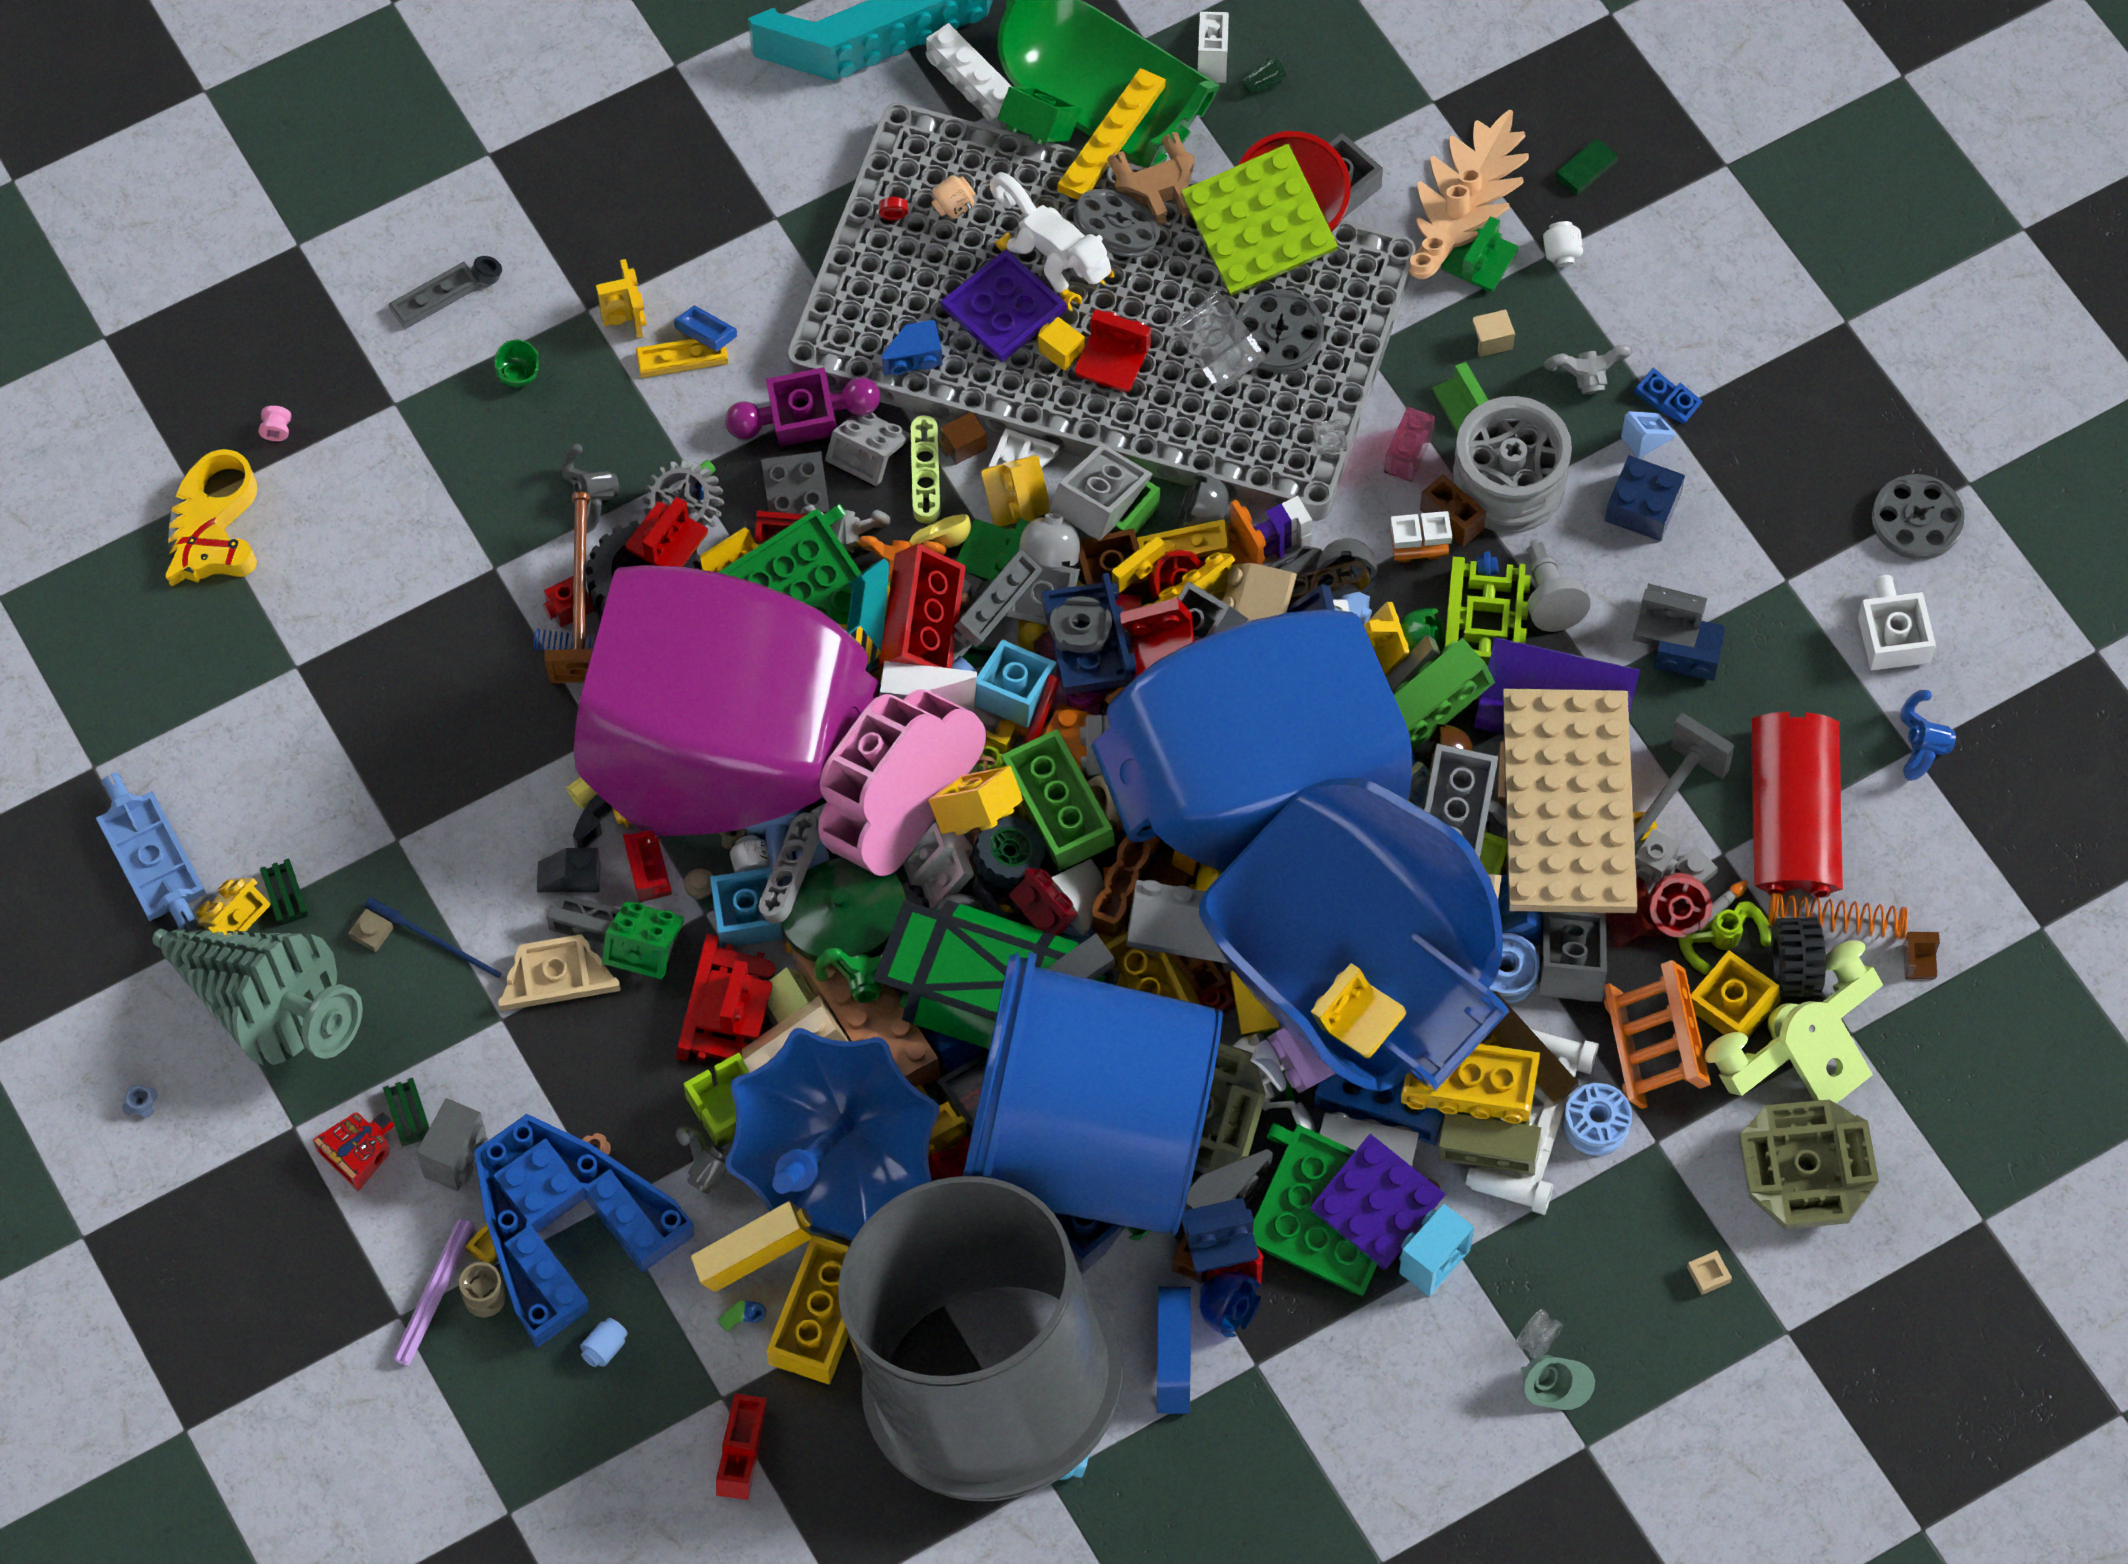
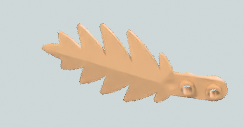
[1409,110,1529,279]

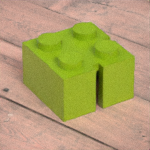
[683,1053,750,1147]

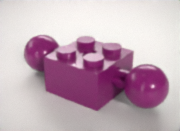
[725,367,880,447]

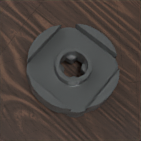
[1050,596,1112,653]

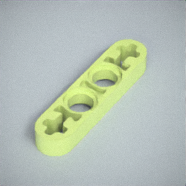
[911,415,940,524]

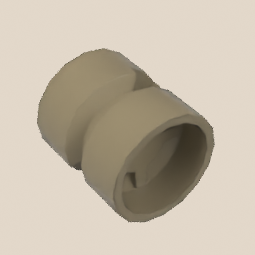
[459,1262,506,1318]

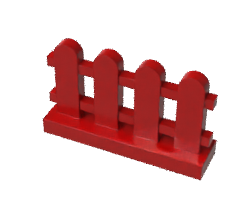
[675,934,776,1062]

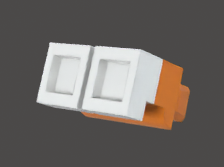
[1390,511,1452,563]

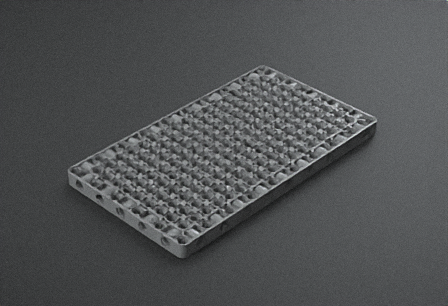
[788,103,1416,521]

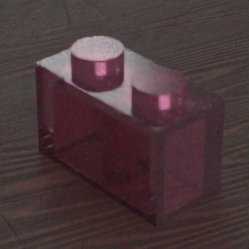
[1384,406,1435,482]

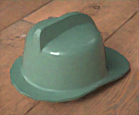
[1521,1355,1595,1410]

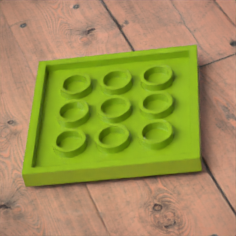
[1181,143,1338,297]

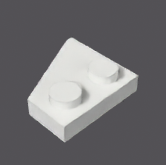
[988,428,1059,468]

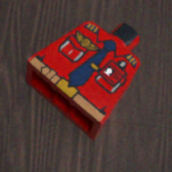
[313,1112,394,1191]

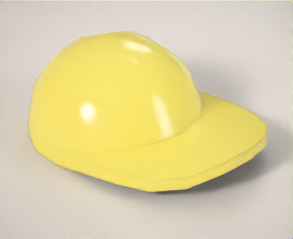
[909,514,971,548]

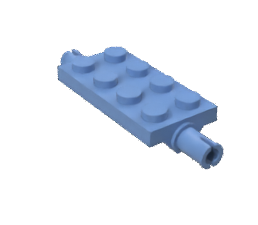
[96,772,206,930]

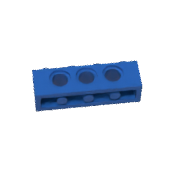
[1314,1073,1445,1145]

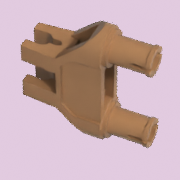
[1107,132,1195,225]

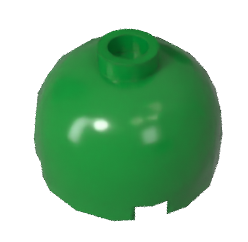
[1400,608,1445,653]

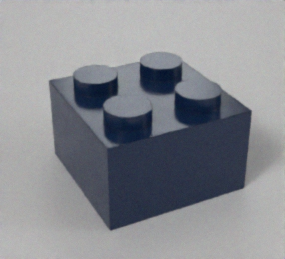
[1605,455,1685,541]

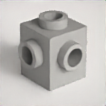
[1635,829,1680,883]

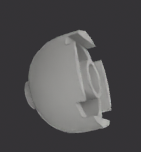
[1018,513,1080,567]

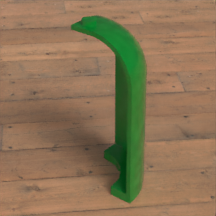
[998,0,1220,168]

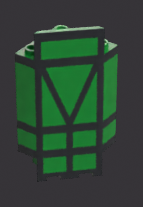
[873,900,1121,1049]

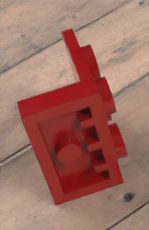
[1120,598,1194,676]

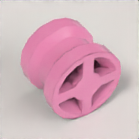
[258,406,291,441]

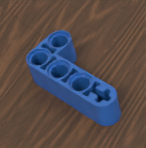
[1157,1286,1191,1414]

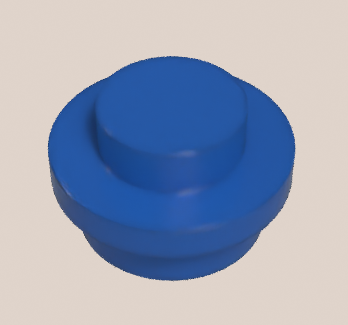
[1477,551,1499,576]

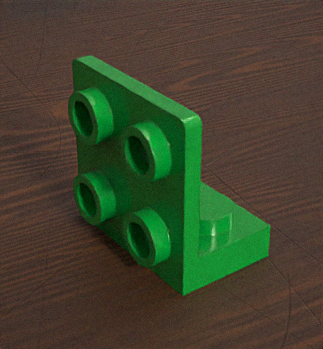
[956,518,1030,581]
[602,901,684,980]

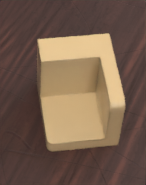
[1472,310,1515,357]

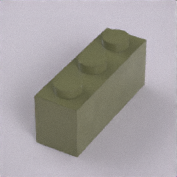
[1439,1112,1541,1175]

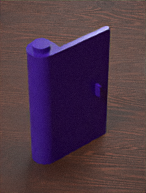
[1474,637,1640,735]

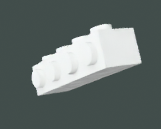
[926,23,1012,130]

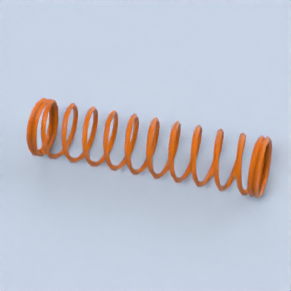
[1768,892,1908,940]

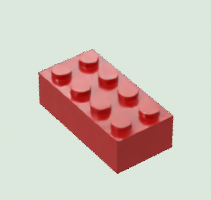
[879,544,966,669]

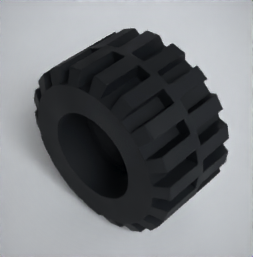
[1771,917,1826,997]

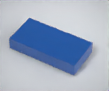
[674,305,737,352]

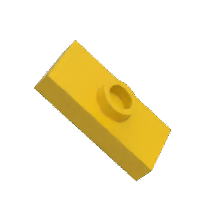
[1112,536,1165,593]

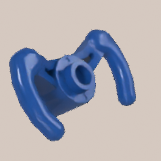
[1900,690,1956,781]

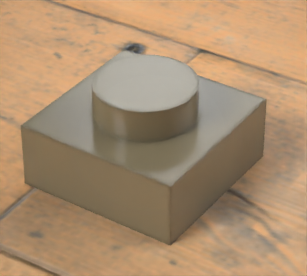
[349,909,394,953]

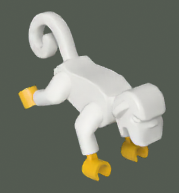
[990,172,1114,311]

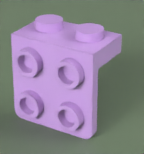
[1267,1028,1336,1094]

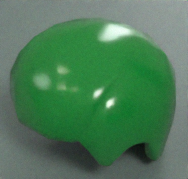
[494,339,539,388]

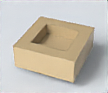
[1687,1251,1732,1295]

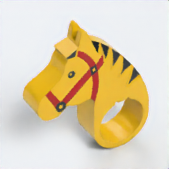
[166,449,258,586]

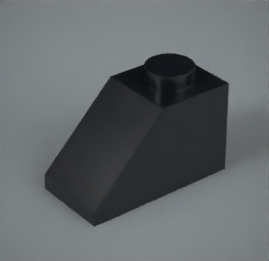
[537,848,601,892]

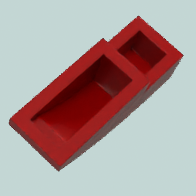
[716,1394,767,1500]

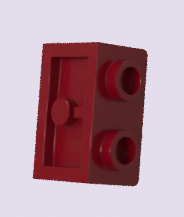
[1009,868,1078,936]

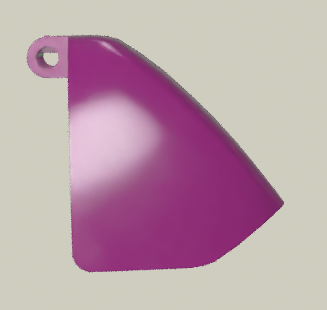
[574,565,881,836]

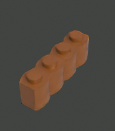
[1093,825,1162,938]

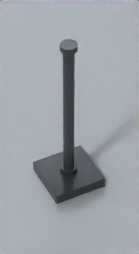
[1634,712,1734,846]

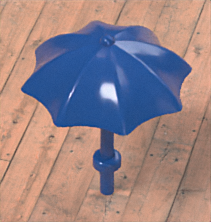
[725,1028,940,1242]

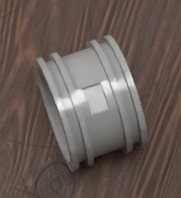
[1452,396,1572,533]

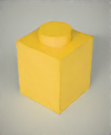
[1038,317,1085,371]

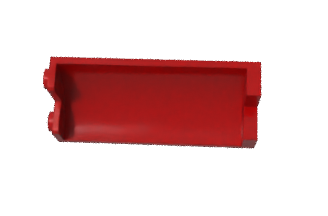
[1752,712,1843,898]

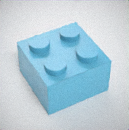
[974,640,1057,728]
[1399,1203,1474,1297]

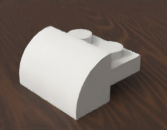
[903,822,974,909]

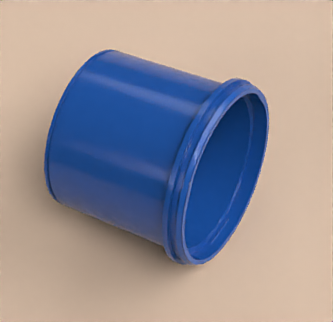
[963,952,1223,1236]

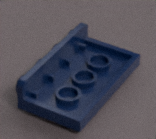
[1041,573,1136,695]

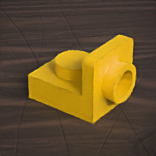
[985,719,1020,754]

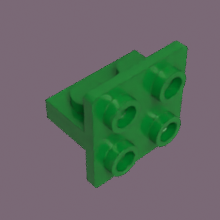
[1441,216,1518,292]

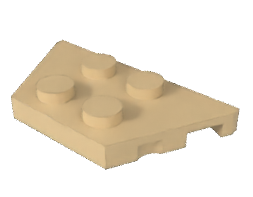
[498,934,620,1011]

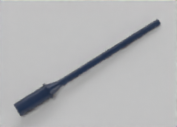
[364,897,502,978]

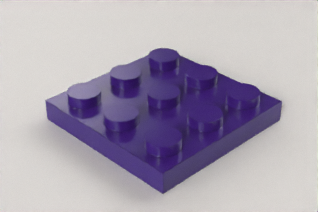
[941,249,1067,363]
[1309,1133,1446,1270]

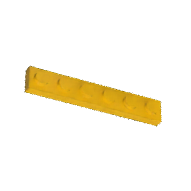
[1057,68,1166,200]

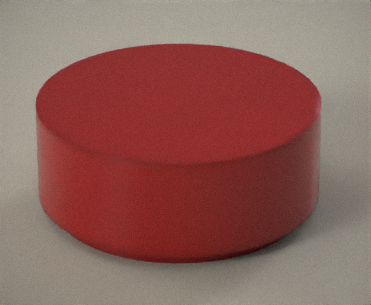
[878,197,908,220]

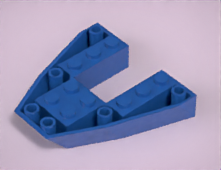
[474,1114,694,1348]

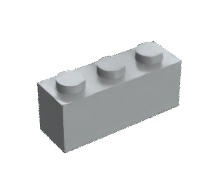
[1320,1112,1419,1167]

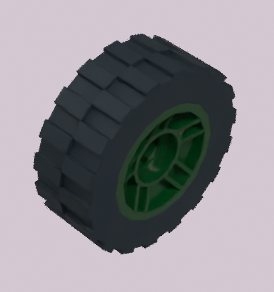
[972,816,1045,889]

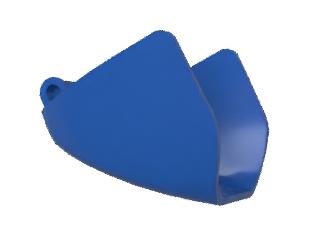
[1091,610,1412,872]
[1199,778,1509,1091]

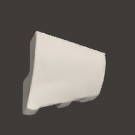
[1052,859,1105,936]

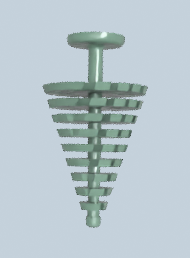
[152,929,363,1065]

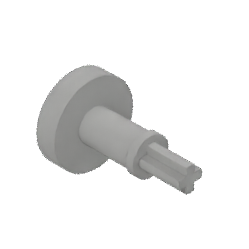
[1526,540,1591,632]

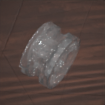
[1515,1309,1564,1359]

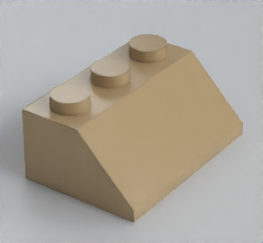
[1222,563,1297,622]
[742,995,848,1072]

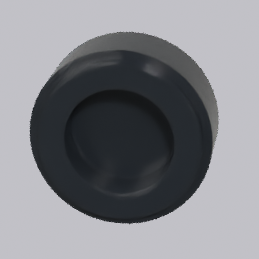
[471,256,502,284]

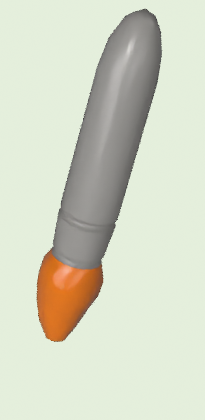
[1707,880,1749,923]

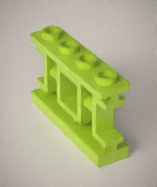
[1444,556,1531,665]

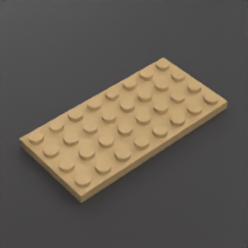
[1503,689,1637,913]

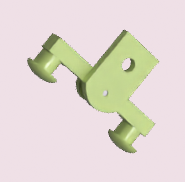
[1704,940,1883,1104]

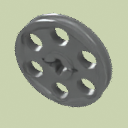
[1073,189,1160,257]
[1235,289,1324,373]
[1872,474,1964,559]

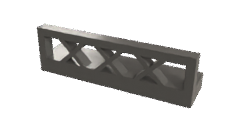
[546,894,680,962]

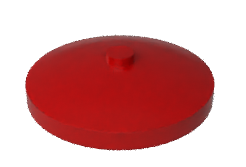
[1237,131,1351,232]

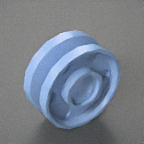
[1489,933,1540,1004]
[1562,1083,1632,1156]

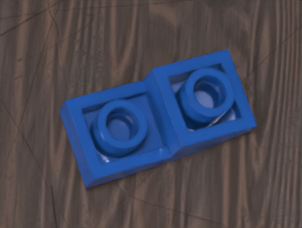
[1633,367,1703,424]

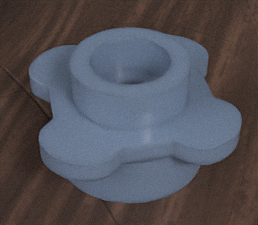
[122,1085,158,1118]

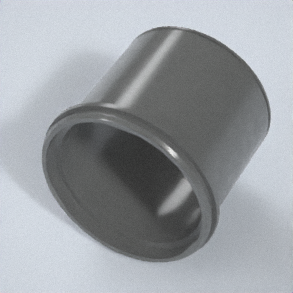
[838,1176,1123,1501]

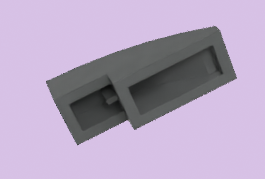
[1047,933,1115,980]

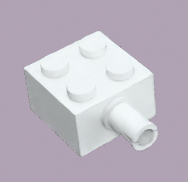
[1858,575,1936,671]

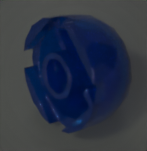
[1199,1270,1261,1338]

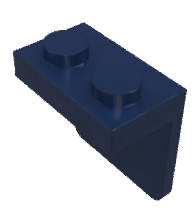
[1654,621,1725,681]

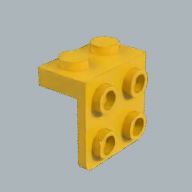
[1310,963,1406,1058]

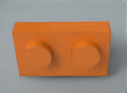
[1225,500,1266,565]

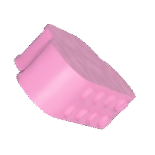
[818,689,986,876]

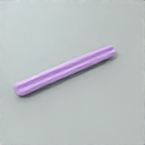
[393,1219,474,1366]

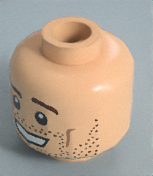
[931,175,976,219]

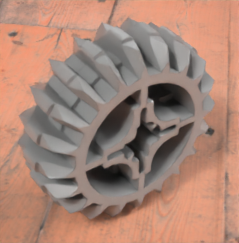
[642,460,724,527]

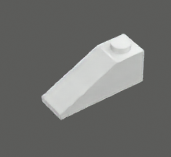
[1198,12,1229,84]

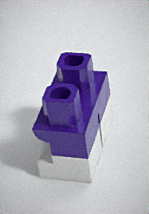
[1253,496,1312,559]

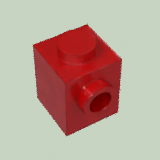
[543,575,593,628]

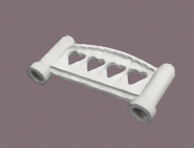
[1465,1029,1599,1215]

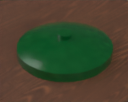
[781,858,906,966]

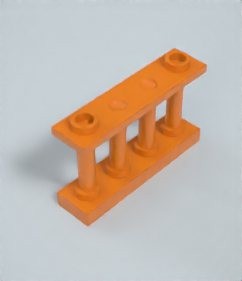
[1604,960,1711,1109]

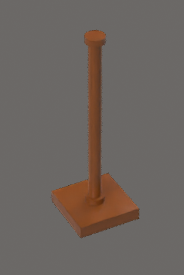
[545,492,593,683]

